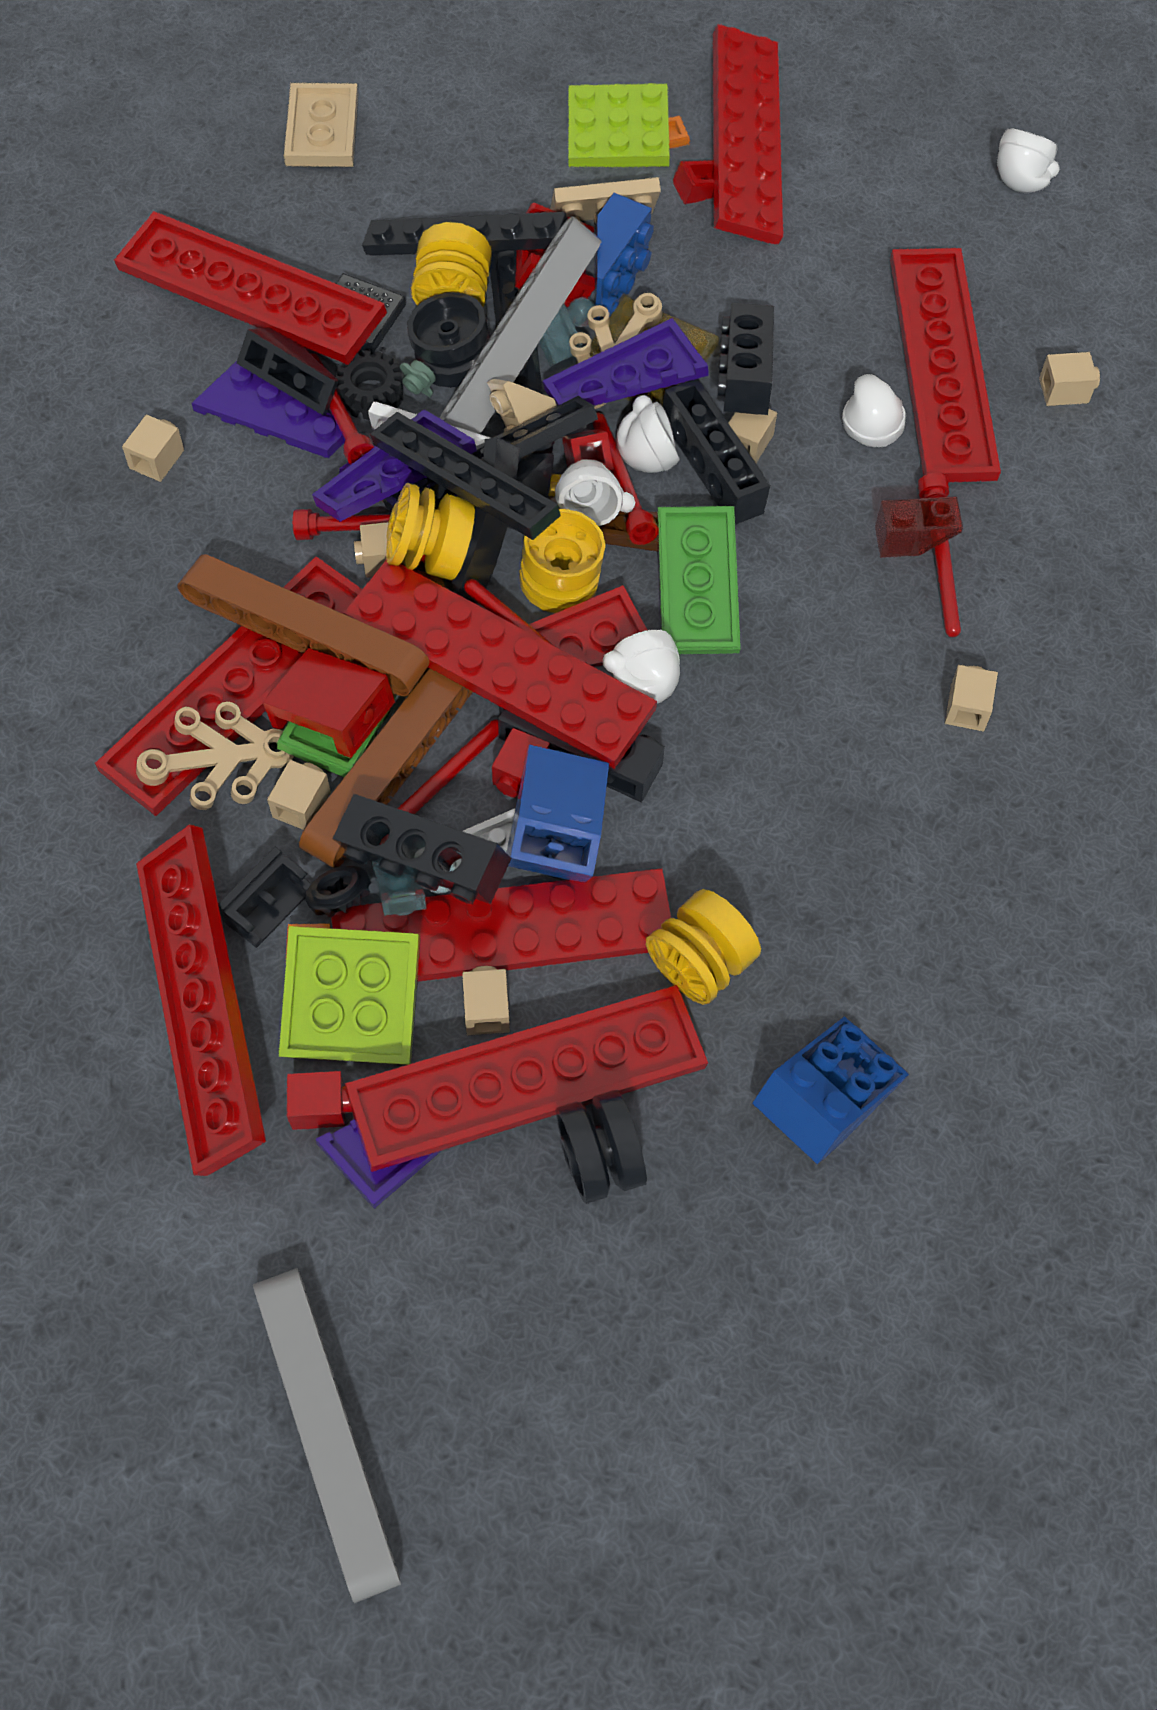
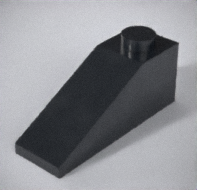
[236,328,339,415]

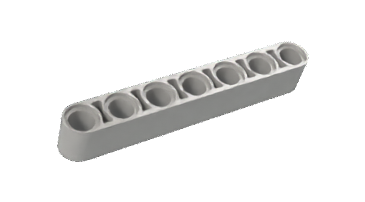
[440,216,601,434]
[253,1268,401,1604]

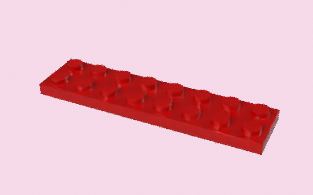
[713,24,783,244]
[114,211,387,365]
[890,248,1001,482]
[95,556,362,816]
[343,560,657,769]
[136,824,266,1176]
[332,868,671,982]
[345,985,708,1172]

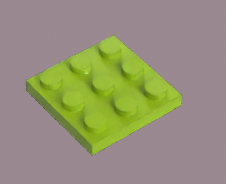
[568,83,670,167]
[279,926,420,1065]

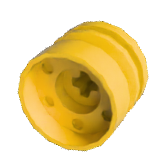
[411,222,492,307]
[386,482,475,580]
[519,509,606,613]
[646,889,761,1005]

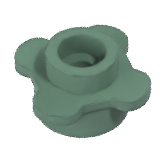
[400,360,436,397]

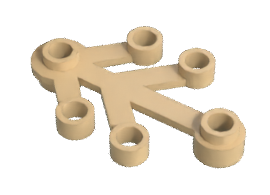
[569,293,662,409]
[136,702,294,810]

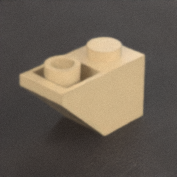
[487,379,557,453]

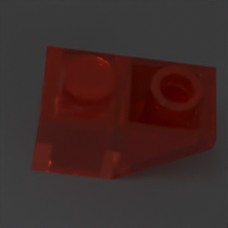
[875,497,963,558]

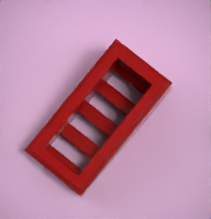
[673,160,714,204]

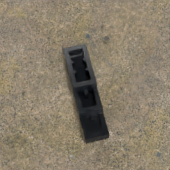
[451,437,520,603]

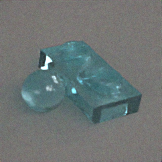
[539,297,595,366]
[372,862,455,916]

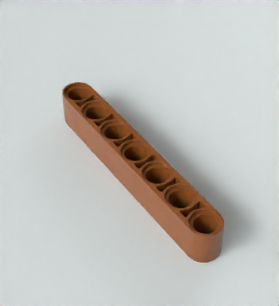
[177,554,429,696]
[299,668,473,868]

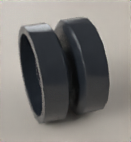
[407,292,491,388]
[556,1089,647,1204]

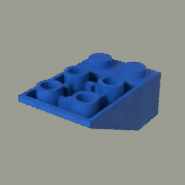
[595,193,654,321]
[506,745,609,882]
[752,1016,909,1164]

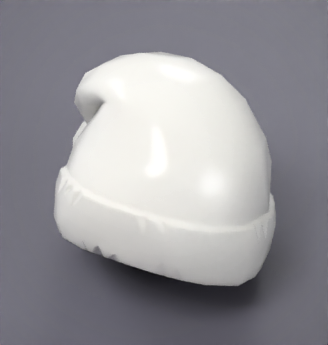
[997,129,1059,193]
[842,374,906,447]
[616,395,679,473]
[555,459,635,526]
[603,630,680,703]

